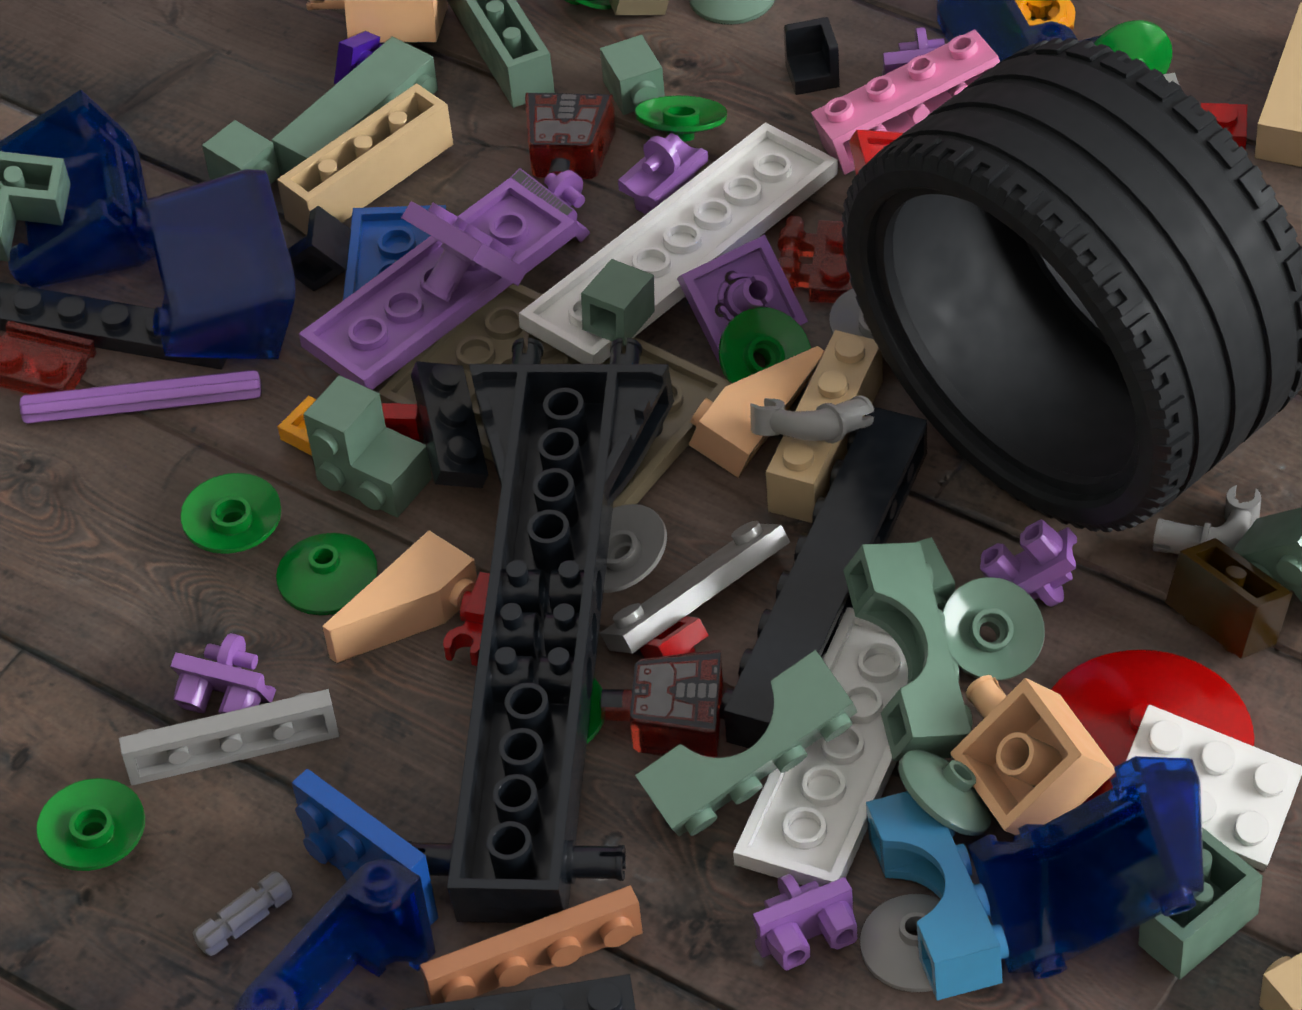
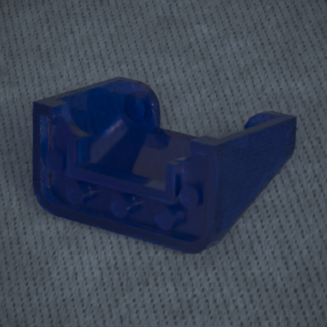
[0,90,157,288]
[131,169,295,360]
[968,756,1204,979]
[231,859,436,1010]

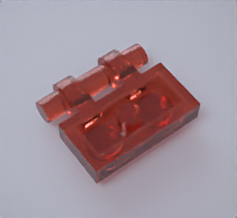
[777,216,852,303]

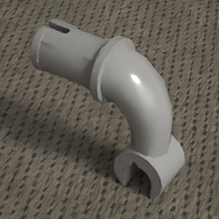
[750,395,874,443]
[1153,485,1261,554]

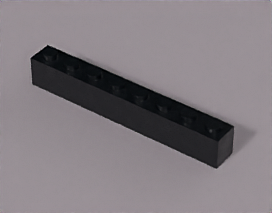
[719,406,927,748]

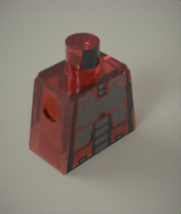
[525,93,616,179]
[601,650,724,758]

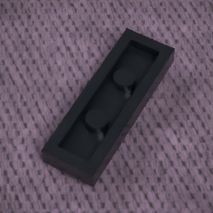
[411,361,488,488]

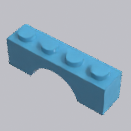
[866,791,1009,1001]

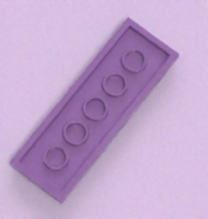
[299,178,577,390]

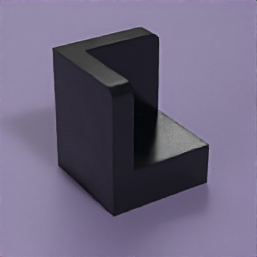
[784,17,840,95]
[279,206,351,291]

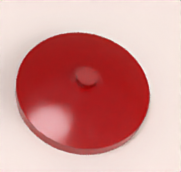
[1051,650,1255,837]

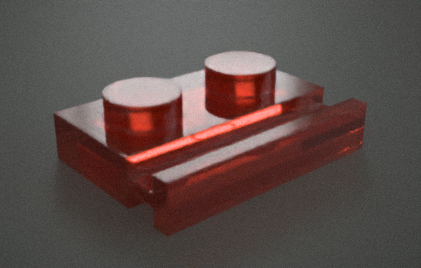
[0,321,97,394]

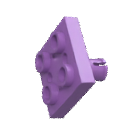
[401,201,528,302]
[677,235,808,365]

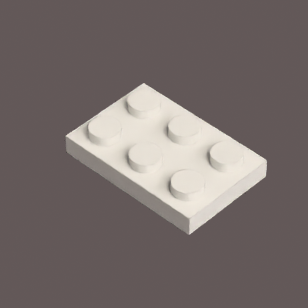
[1107,704,1302,871]

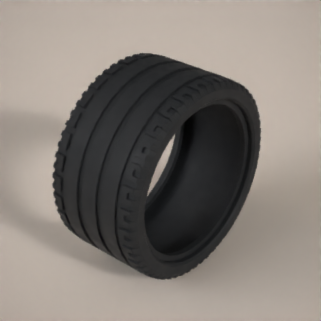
[841,38,1302,532]

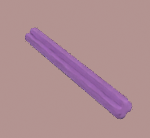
[19,370,262,424]

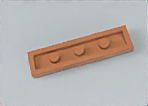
[420,885,643,1005]

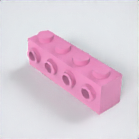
[811,29,1000,175]

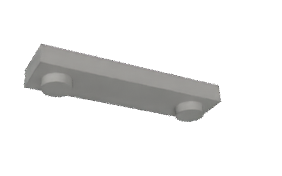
[600,521,790,654]
[119,689,339,786]

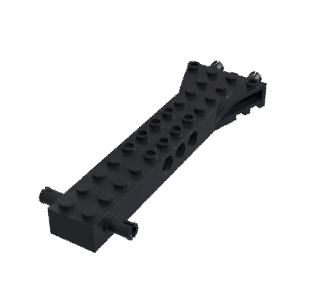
[407,338,674,923]

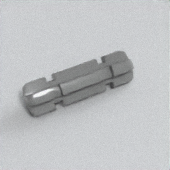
[193,871,293,956]

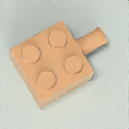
[306,0,448,43]
[950,675,1117,845]

